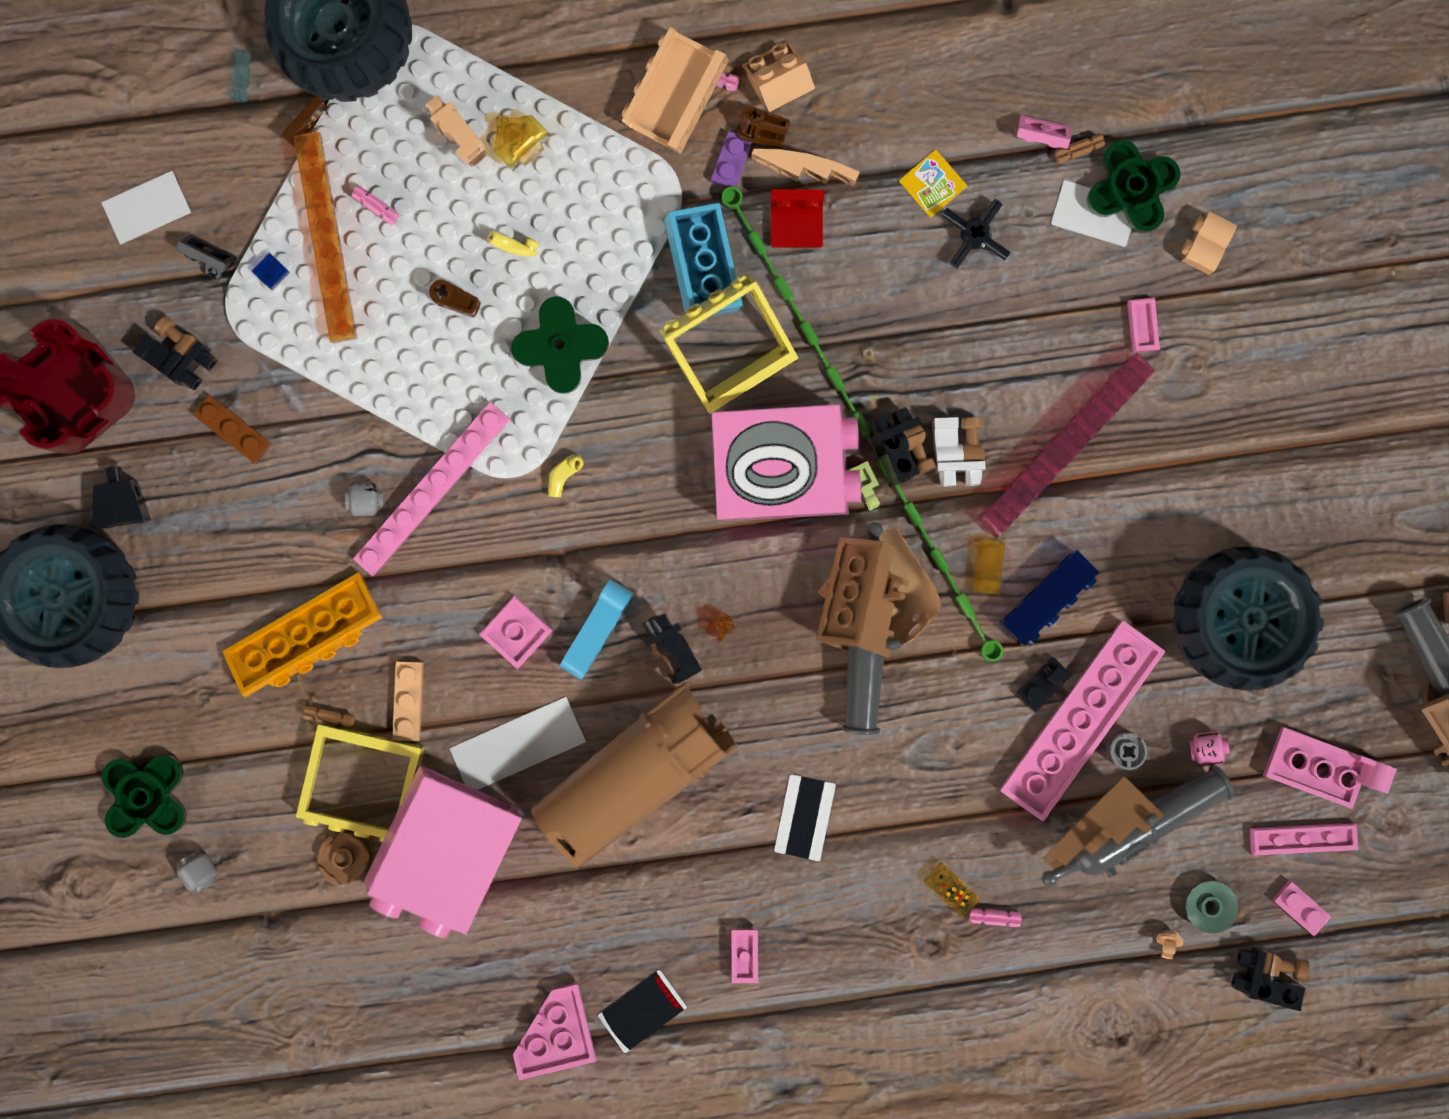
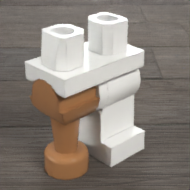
[932,417,986,487]

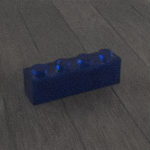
[999,550,1100,646]

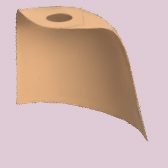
[818,527,940,646]

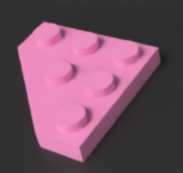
[513,982,597,1080]

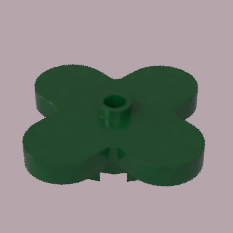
[1087,140,1180,233]
[511,296,609,394]
[102,755,187,838]

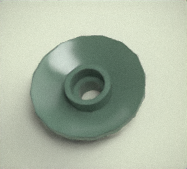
[1185,880,1238,934]

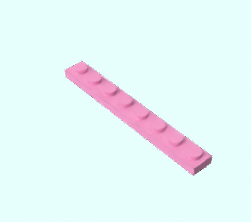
[353,402,511,576]

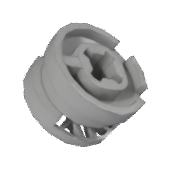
[1106,732,1148,770]

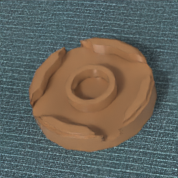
[317,832,370,885]

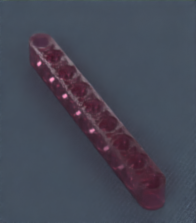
[977,352,1156,539]

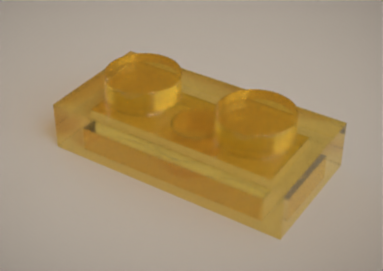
[972,540,1005,595]

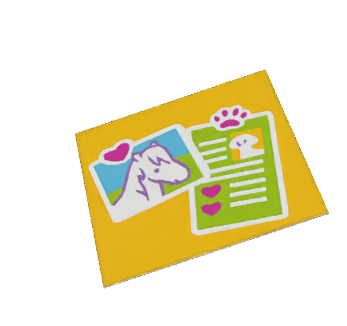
[899,149,968,218]

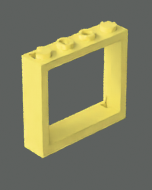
[658,274,798,414]
[296,723,425,842]

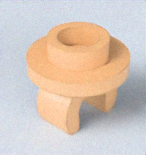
[1156,930,1184,959]

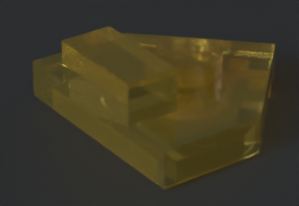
[494,115,551,171]

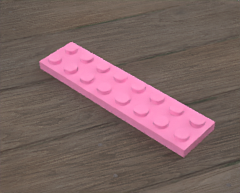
[999,620,1166,822]

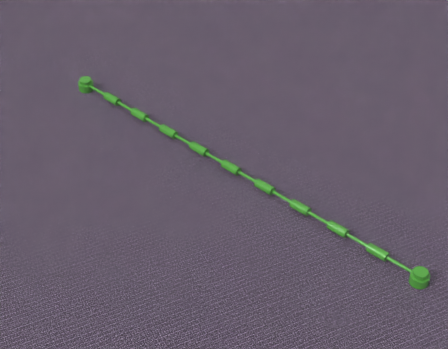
[722,187,1003,661]

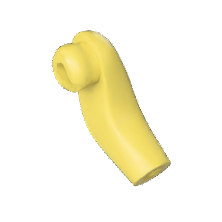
[487,231,539,257]
[548,454,584,497]

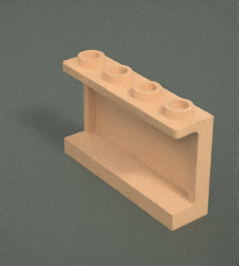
[622,27,729,154]

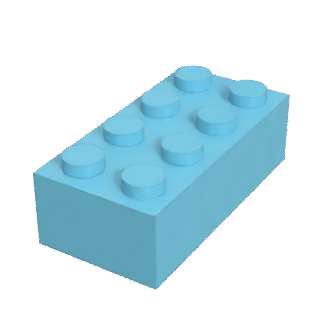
[664,203,743,317]

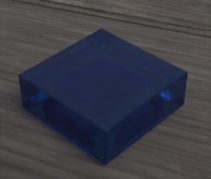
[252,252,290,291]

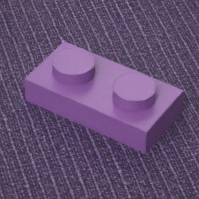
[711,131,753,188]

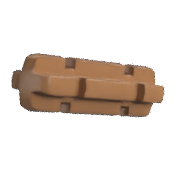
[1054,133,1105,164]
[303,705,355,730]

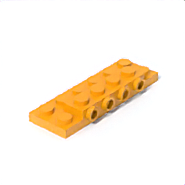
[222,572,383,697]

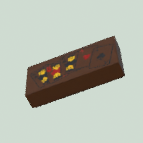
[282,96,328,148]

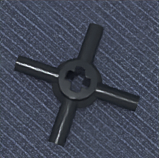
[941,199,1011,269]

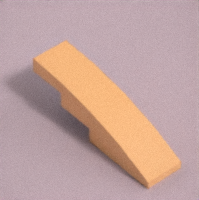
[751,149,860,187]

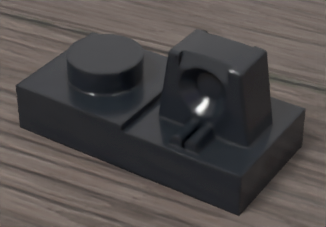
[176,234,237,281]
[1016,657,1072,712]

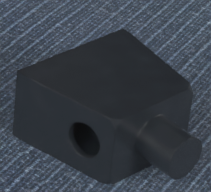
[93,466,151,529]

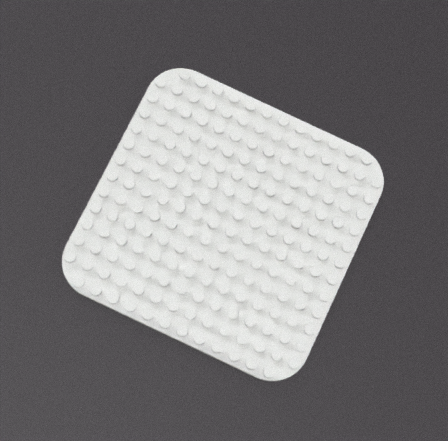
[225,25,682,478]

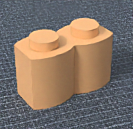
[1181,211,1237,275]

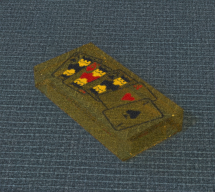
[923,862,980,918]

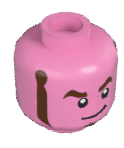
[1189,731,1230,767]

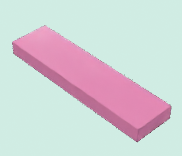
[1250,823,1358,855]

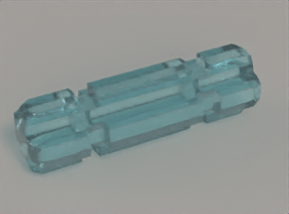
[232,50,251,103]

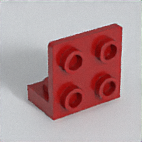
[771,189,824,248]

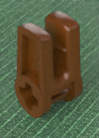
[736,106,790,148]
[429,280,481,318]

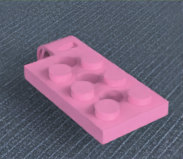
[1263,727,1397,809]

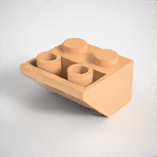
[742,41,815,112]

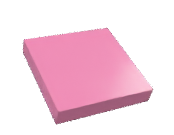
[479,595,554,669]

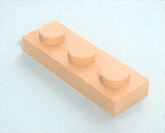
[392,661,424,741]

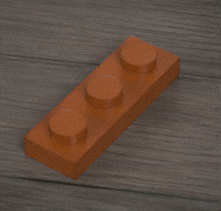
[193,395,273,464]

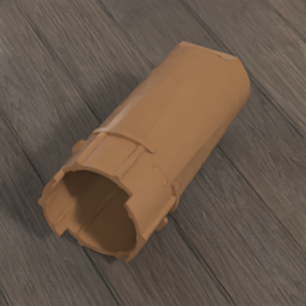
[531,681,737,868]

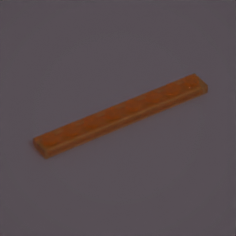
[293,131,358,343]

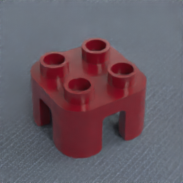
[0,319,135,454]

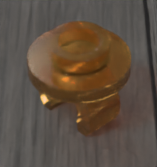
[706,613,734,642]

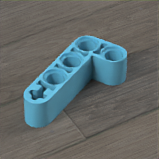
[559,579,634,680]

